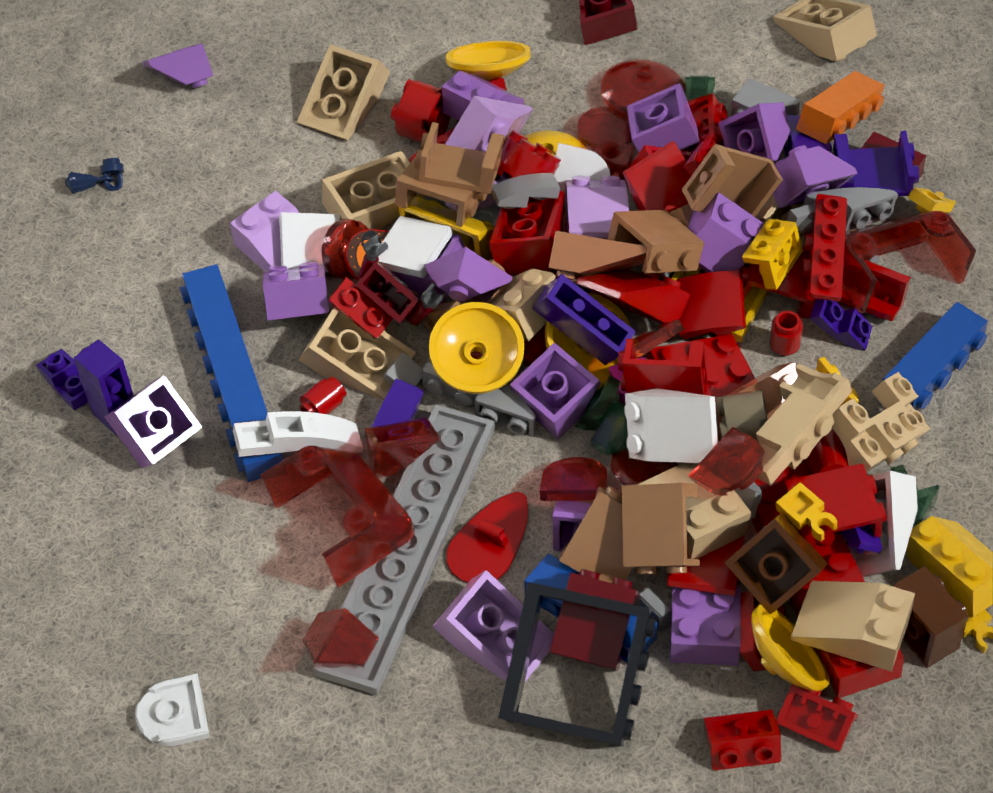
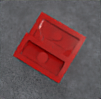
[676,270,746,339]

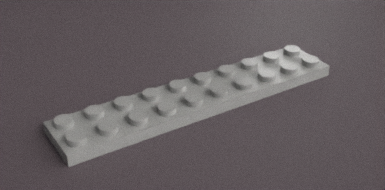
[313,404,495,696]

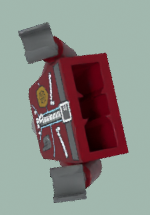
[355,234,446,325]

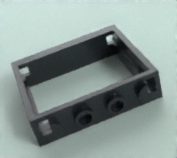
[498,582,656,746]

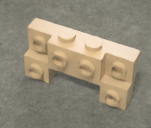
[718,363,852,485]
[832,372,930,473]

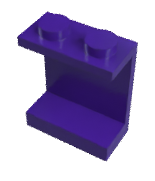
[832,131,919,197]

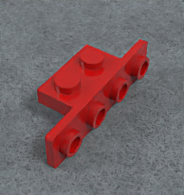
[801,194,847,301]

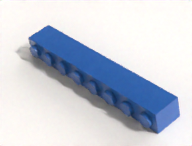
[179,264,285,482]

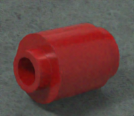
[769,311,803,356]
[299,376,347,415]

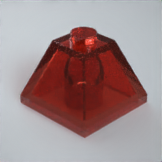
[364,418,439,476]

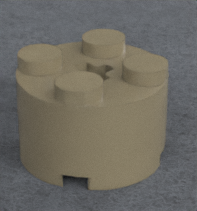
[716,390,768,454]

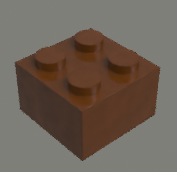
[724,512,828,615]
[892,566,968,668]

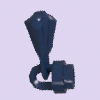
[65,158,124,194]

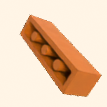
[796,71,885,145]

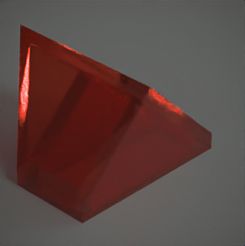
[303,608,379,668]

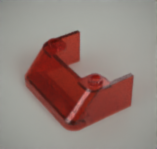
[842,211,976,314]
[260,446,415,588]

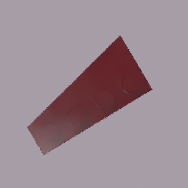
[579,0,638,45]

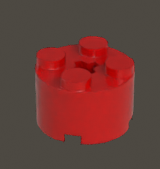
[390,79,451,143]
[497,130,561,179]

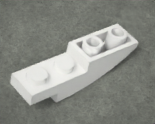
[233,411,363,458]

